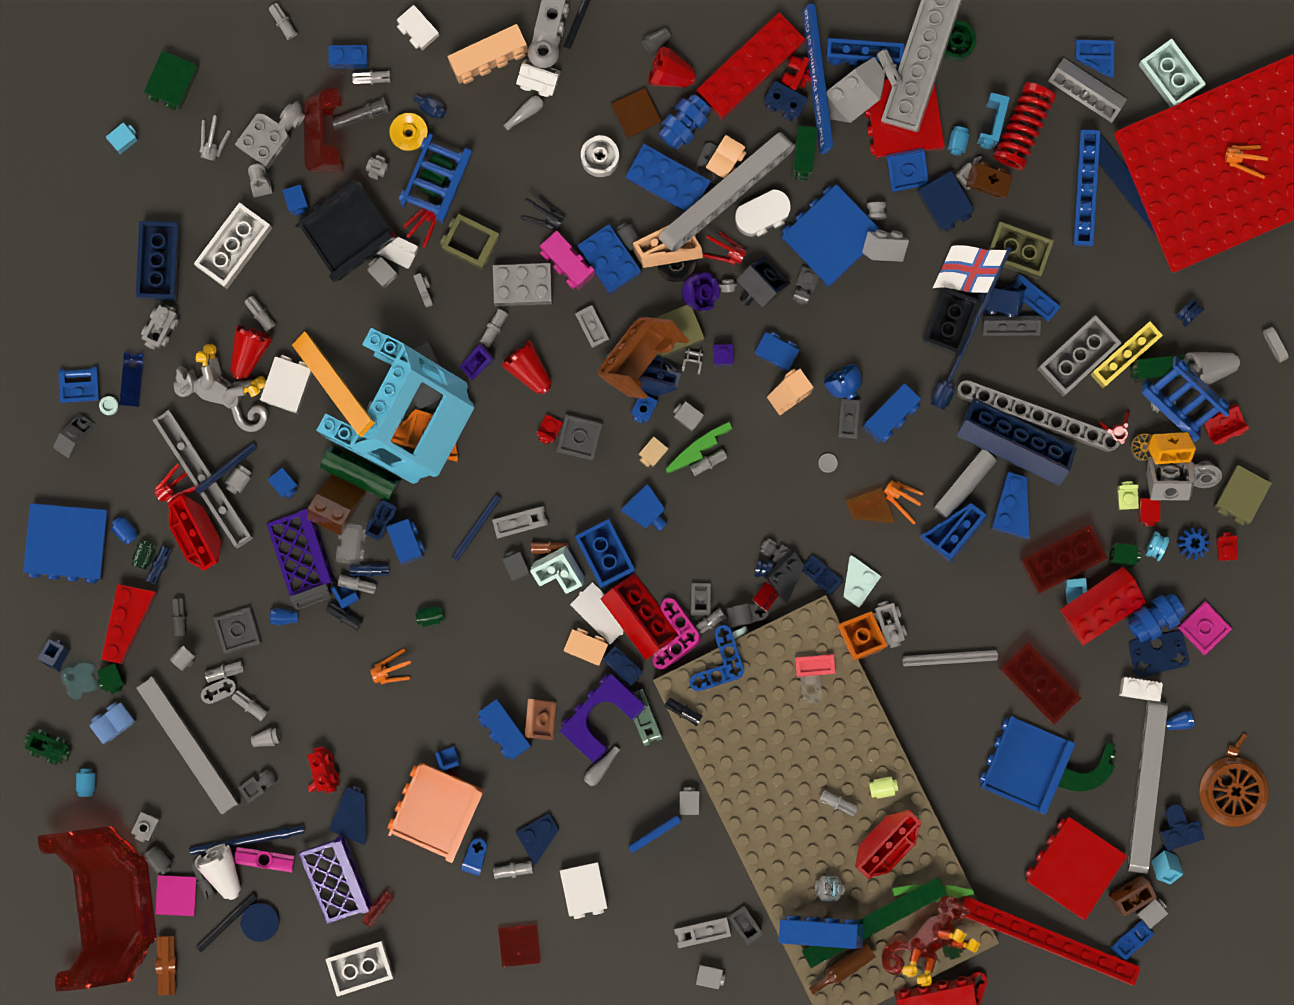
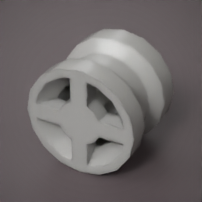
[867,202,887,220]

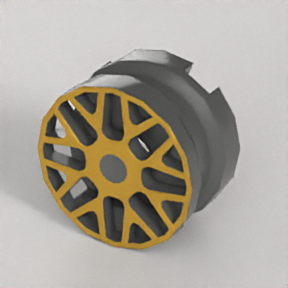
[1129,434,1152,462]

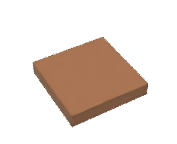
[525,699,557,740]

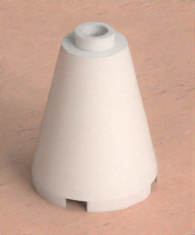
[194,844,241,900]

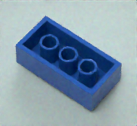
[625,144,711,212]
[779,915,864,949]

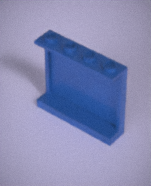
[781,184,880,288]
[23,503,110,583]
[979,716,1076,815]

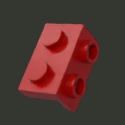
[1203,404,1249,445]

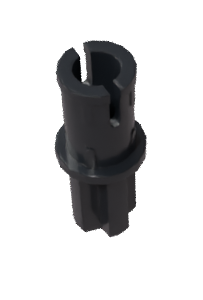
[326,602,363,631]
[665,698,703,726]

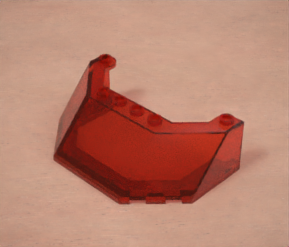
[37,826,157,992]

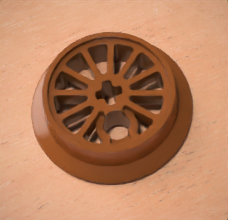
[1199,757,1269,827]

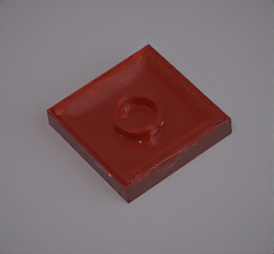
[498,924,541,967]

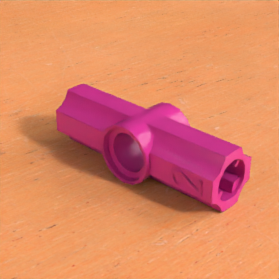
[234,847,295,873]

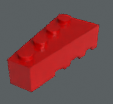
[101,584,158,664]

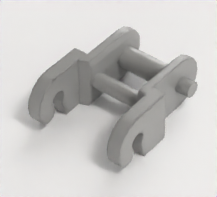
[682,347,703,374]

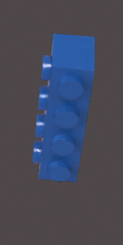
[826,38,904,69]

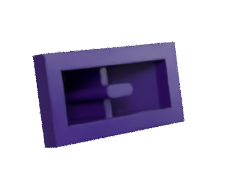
[459,344,494,380]

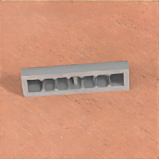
[1048,58,1127,123]
[933,449,997,520]

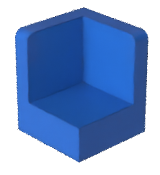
[331,586,360,609]
[435,747,460,771]

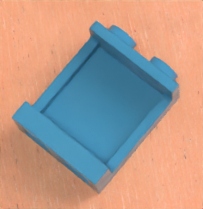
[977,93,1010,149]

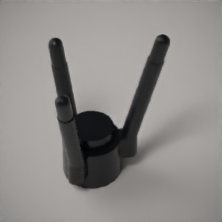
[521,195,565,231]

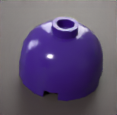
[682,273,720,311]

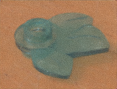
[60,663,97,700]

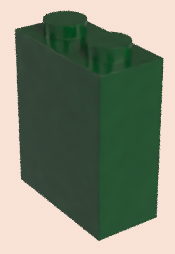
[144,51,199,111]
[792,125,817,182]
[1130,355,1184,383]

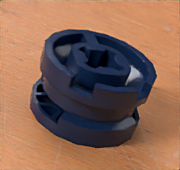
[1175,298,1205,327]

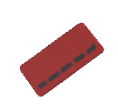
[753,583,778,611]

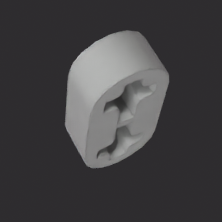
[1263,327,1289,363]
[201,679,237,704]

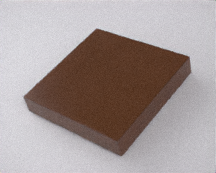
[611,88,662,139]

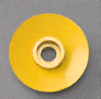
[389,113,428,151]

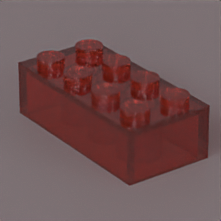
[1020,525,1108,595]
[998,642,1082,725]

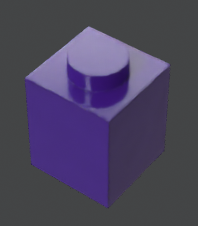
[713,344,733,367]

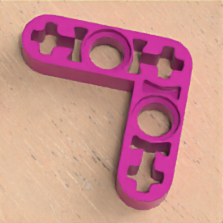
[653,598,701,670]

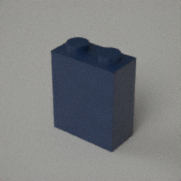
[917,171,974,232]

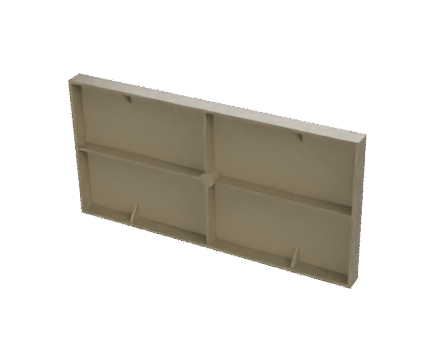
[653,595,999,1005]

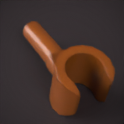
[1226,733,1247,757]

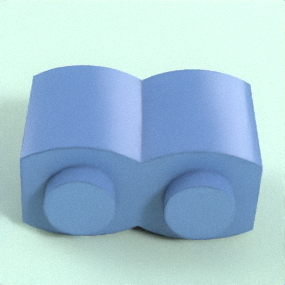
[90,702,136,745]

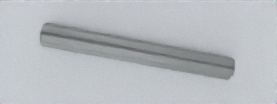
[902,650,998,666]

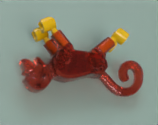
[881,896,981,986]

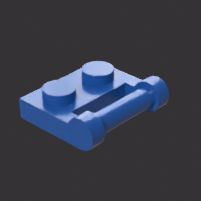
[58,367,100,403]

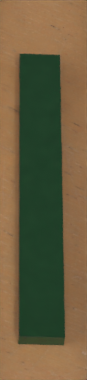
[802,877,948,968]

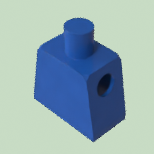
[621,485,668,532]

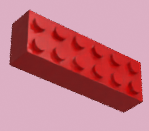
[696,12,806,121]

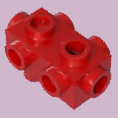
[307,746,340,794]

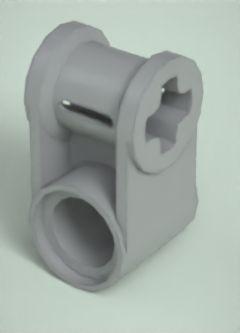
[248,164,273,198]

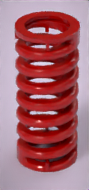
[993,82,1057,170]

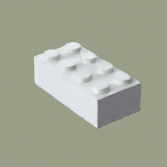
[194,203,272,289]

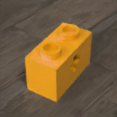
[1148,432,1196,464]

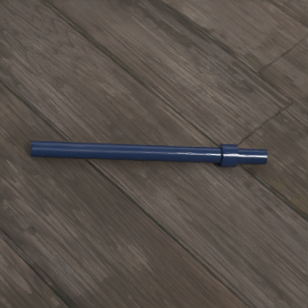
[189,826,305,855]

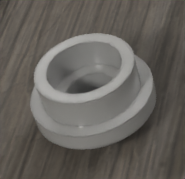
[719,279,738,292]

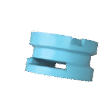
[1145,531,1170,562]

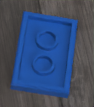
[628,816,681,853]

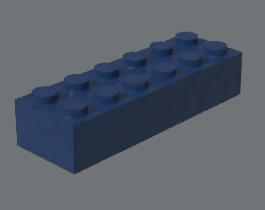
[957,398,1077,486]

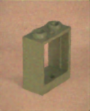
[440,214,500,270]

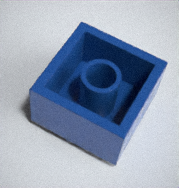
[386,519,426,565]

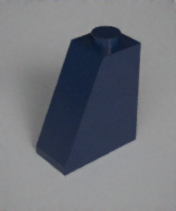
[329,785,367,845]

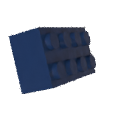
[136,221,180,301]

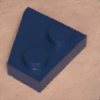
[516,813,559,865]

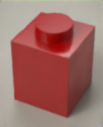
[1138,498,1160,526]

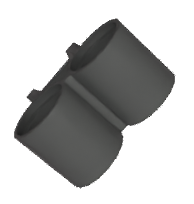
[726,604,768,628]

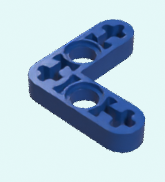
[689,625,744,691]

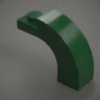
[1058,743,1116,792]

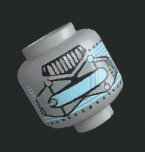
[815,876,845,902]

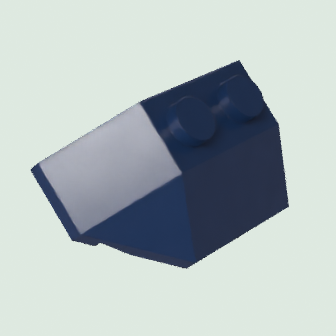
[606,354,681,397]

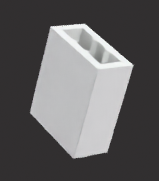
[260,355,312,414]
[560,862,607,919]

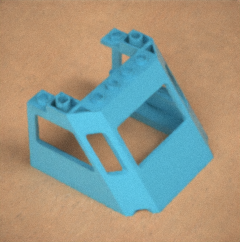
[316,328,474,484]

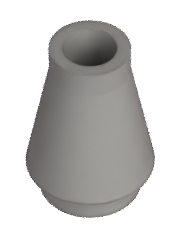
[251,727,281,747]

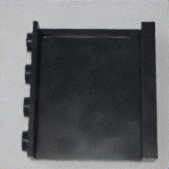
[295,180,398,282]

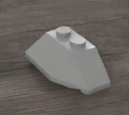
[826,57,886,123]

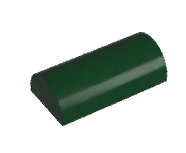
[320,446,402,502]

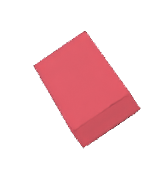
[795,654,836,677]

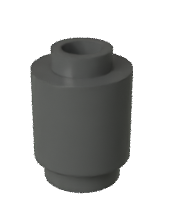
[615,223,640,252]
[144,846,172,875]

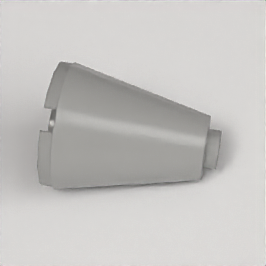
[1184,352,1240,390]

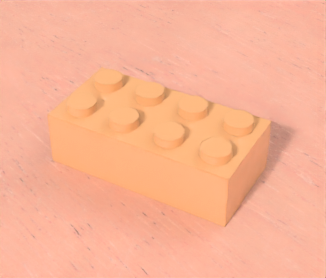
[448,24,528,84]

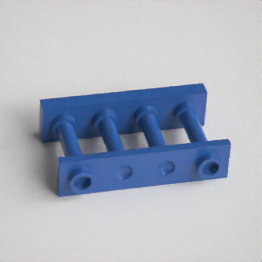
[399,134,472,224]
[1141,356,1229,442]

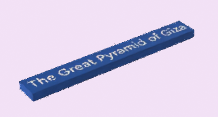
[802,4,833,154]

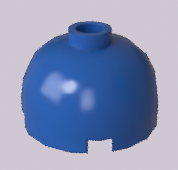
[823,364,862,399]

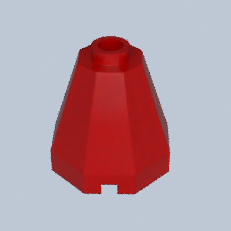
[647,46,696,88]

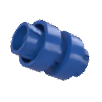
[659,95,710,150]
[1128,594,1186,642]

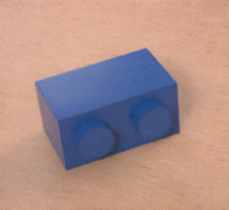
[329,45,368,69]
[754,332,799,372]

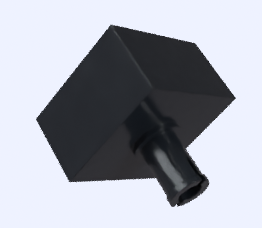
[736,256,791,308]

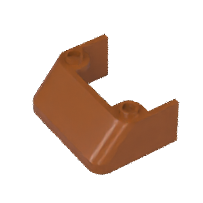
[597,317,690,399]

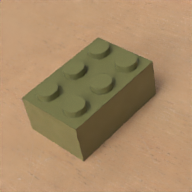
[989,222,1054,280]

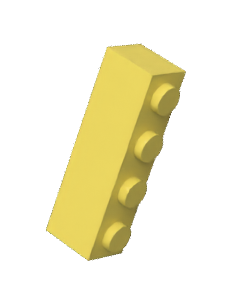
[1090,322,1163,388]

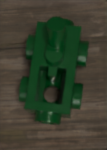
[24,729,71,765]

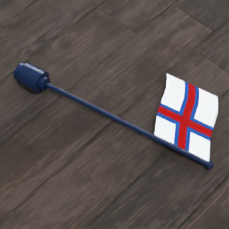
[931,246,1012,410]

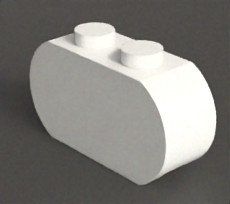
[735,190,790,237]

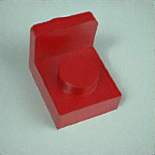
[536,414,563,445]
[1216,533,1238,561]

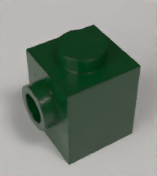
[97,663,126,694]

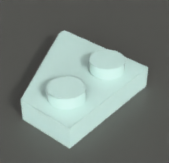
[843,555,881,608]

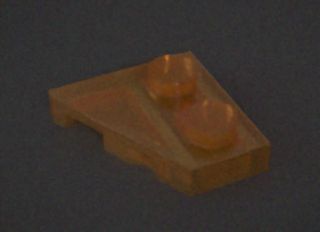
[845,488,895,524]

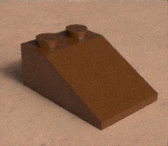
[307,475,367,536]

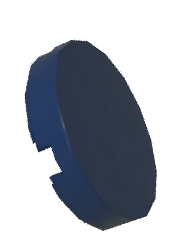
[240,903,280,942]

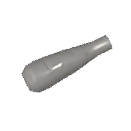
[503,96,544,131]
[584,746,620,786]

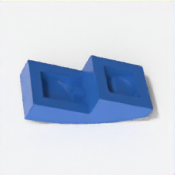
[1110,920,1154,961]

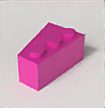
[540,231,595,291]

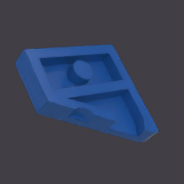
[1075,40,1114,78]

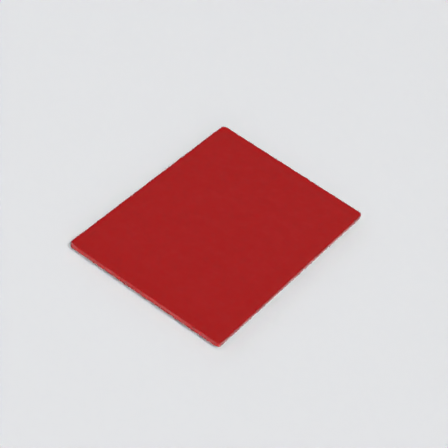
[1114,54,1294,272]

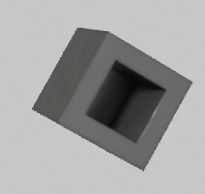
[502,551,530,582]

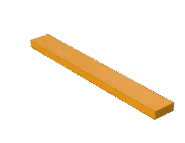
[292,331,375,437]

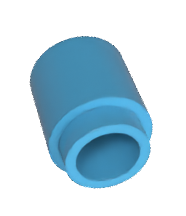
[947,126,970,156]
[76,768,96,797]

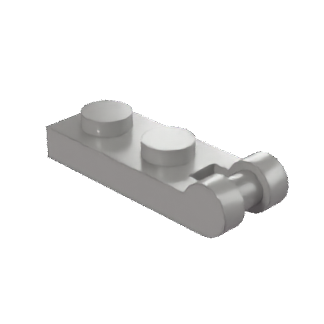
[492,506,549,539]
[674,917,731,948]

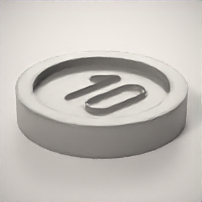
[818,453,838,473]

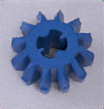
[1177,527,1211,560]

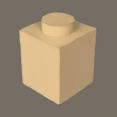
[639,437,668,468]

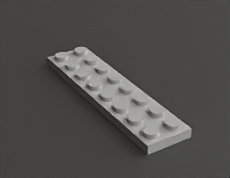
[881,0,962,133]

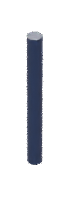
[195,443,257,495]
[452,494,501,562]

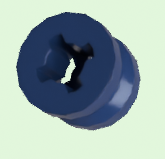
[754,558,773,580]

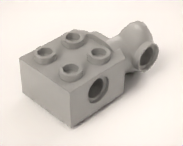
[528,0,569,68]
[235,101,305,169]
[1146,457,1222,500]

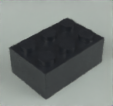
[922,287,980,357]

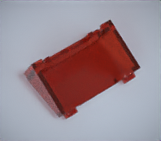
[304,89,343,173]

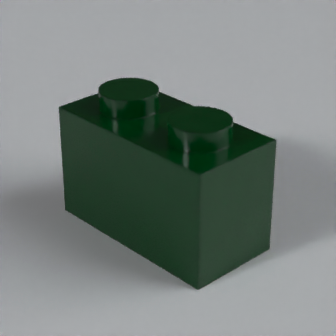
[1108,543,1141,567]

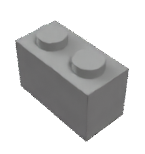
[862,230,909,262]

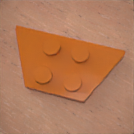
[391,409,458,463]

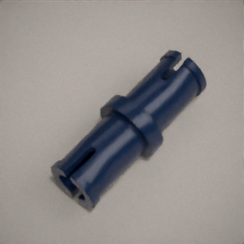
[145,545,173,585]
[350,563,389,578]

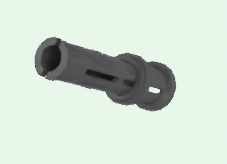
[331,97,390,130]

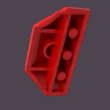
[168,494,221,571]
[855,810,922,879]

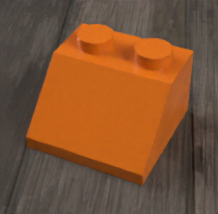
[838,611,887,660]

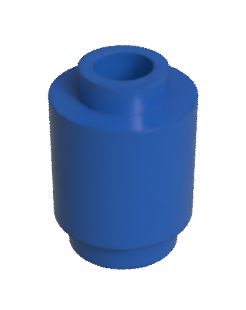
[111,516,139,545]

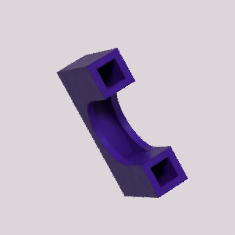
[560,674,648,763]

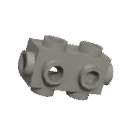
[141,305,179,350]
[873,601,907,648]

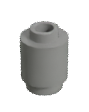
[225,465,252,494]

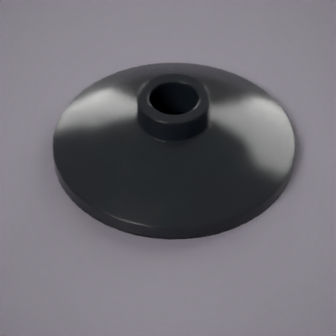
[658,259,696,282]

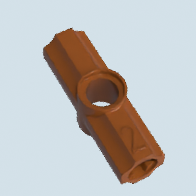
[156,936,177,995]

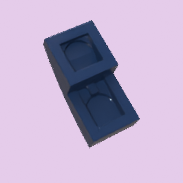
[802,555,843,596]

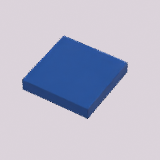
[886,148,929,192]

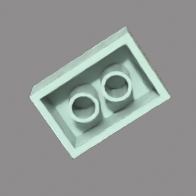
[1139,39,1206,108]

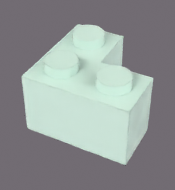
[530,546,585,594]

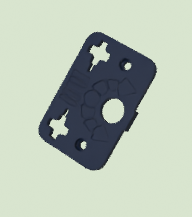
[1129,631,1189,676]

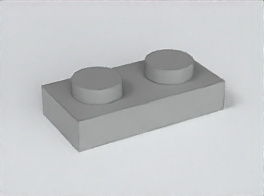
[575,305,609,348]

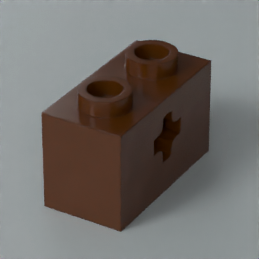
[966,162,1013,199]
[1108,875,1157,917]

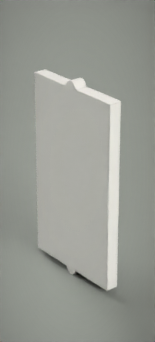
[570,582,624,644]

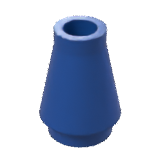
[270,607,298,626]
[1166,711,1195,731]

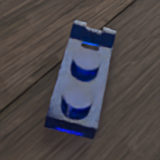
[119,352,144,407]

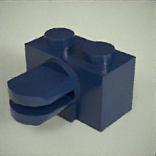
[1159,805,1205,851]

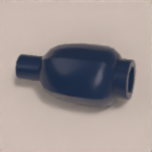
[413,94,447,119]

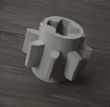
[366,155,389,180]

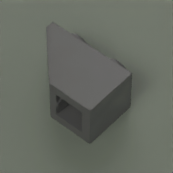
[53,413,95,458]

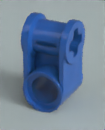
[461,837,487,876]

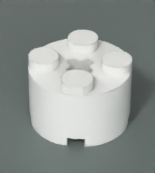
[581,135,619,177]

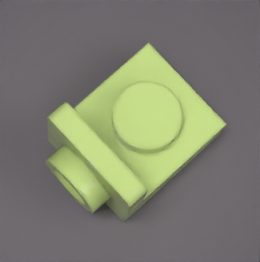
[1117,481,1139,510]

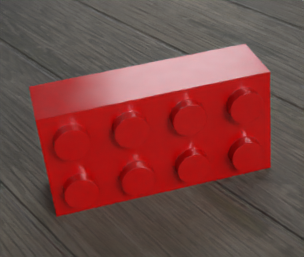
[1060,567,1146,646]

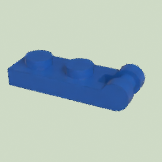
[1008,274,1060,322]

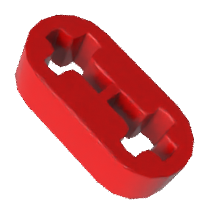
[970,971,987,1005]

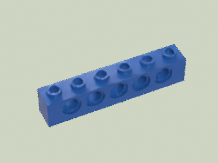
[1073,130,1100,247]

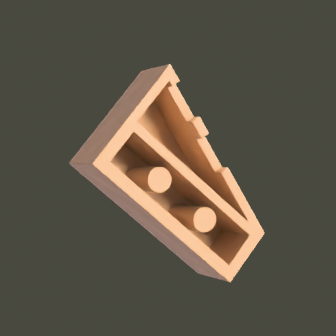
[633,225,703,268]
[767,369,814,415]

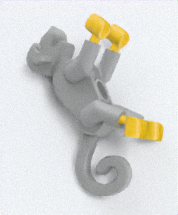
[173,344,268,432]

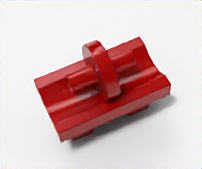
[780,56,811,91]

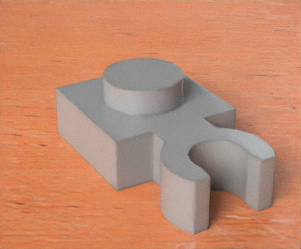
[955,156,982,190]
[413,273,433,308]

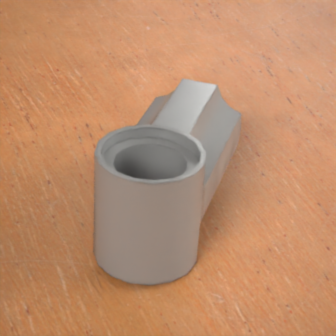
[170,645,195,671]

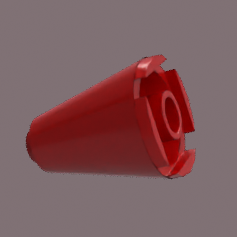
[230,325,273,380]
[501,341,552,395]

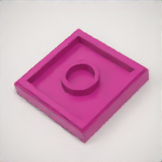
[1178,601,1232,656]
[155,875,197,916]

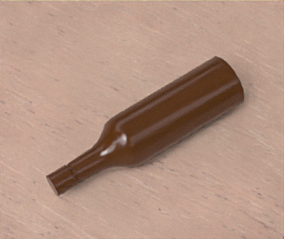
[809,942,876,995]

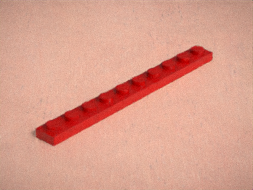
[957,896,1141,986]

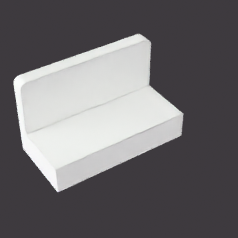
[377,236,419,269]

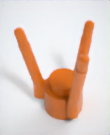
[1225,145,1268,179]
[884,480,924,524]
[370,648,412,685]

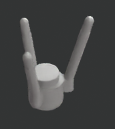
[199,115,231,161]

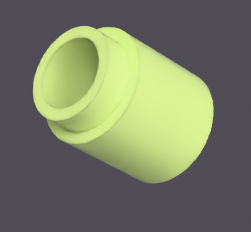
[869,776,898,799]

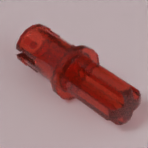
[362,891,394,927]

